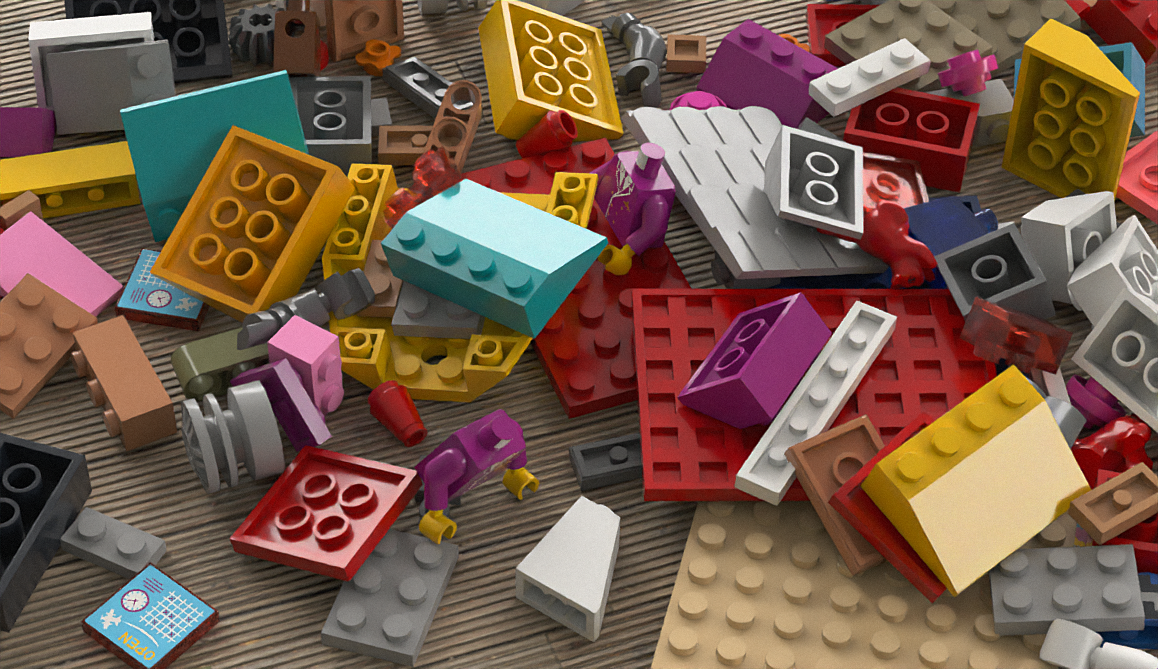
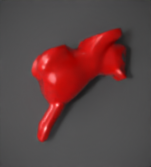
[816,200,938,289]
[1071,412,1153,490]

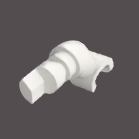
[1040,619,1158,669]

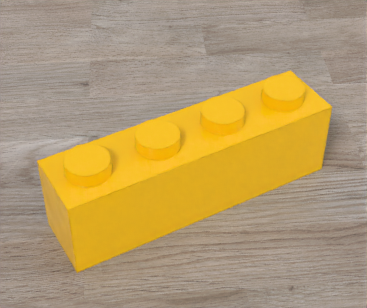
[0,141,140,219]

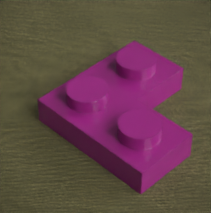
[230,358,332,452]

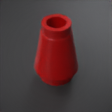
[516,110,578,158]
[367,380,428,447]

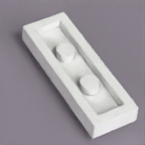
[809,38,930,117]

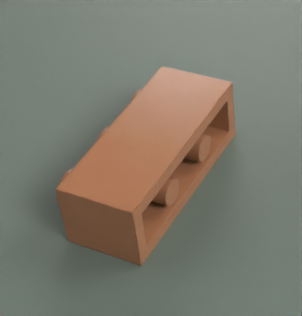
[70,315,177,451]

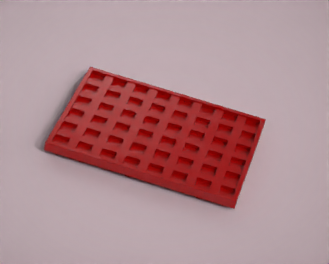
[631,289,997,501]

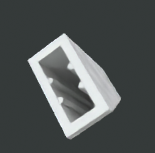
[516,496,620,642]

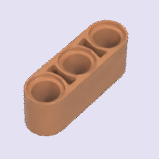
[418,80,482,190]

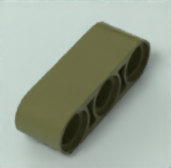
[171,327,270,401]

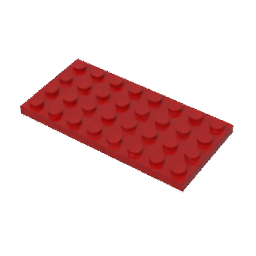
[456,138,692,419]

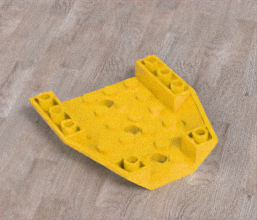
[322,163,598,403]

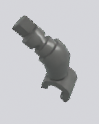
[601,13,667,108]
[237,268,376,350]

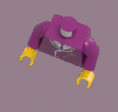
[589,142,676,275]
[414,409,539,545]

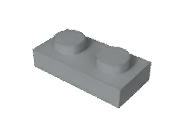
[60,507,167,580]

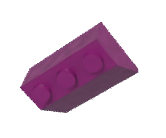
[696,19,838,129]
[0,107,57,158]
[677,292,832,429]

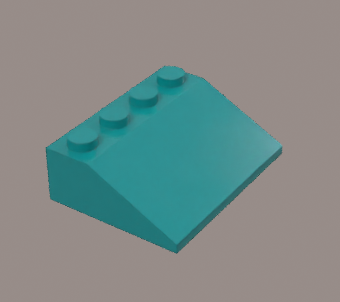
[120,70,309,242]
[381,179,608,339]

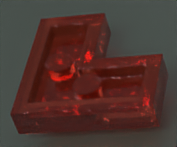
[383,146,461,229]

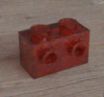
[959,296,1073,375]

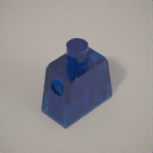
[904,196,998,289]

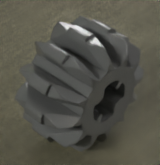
[229,4,295,67]

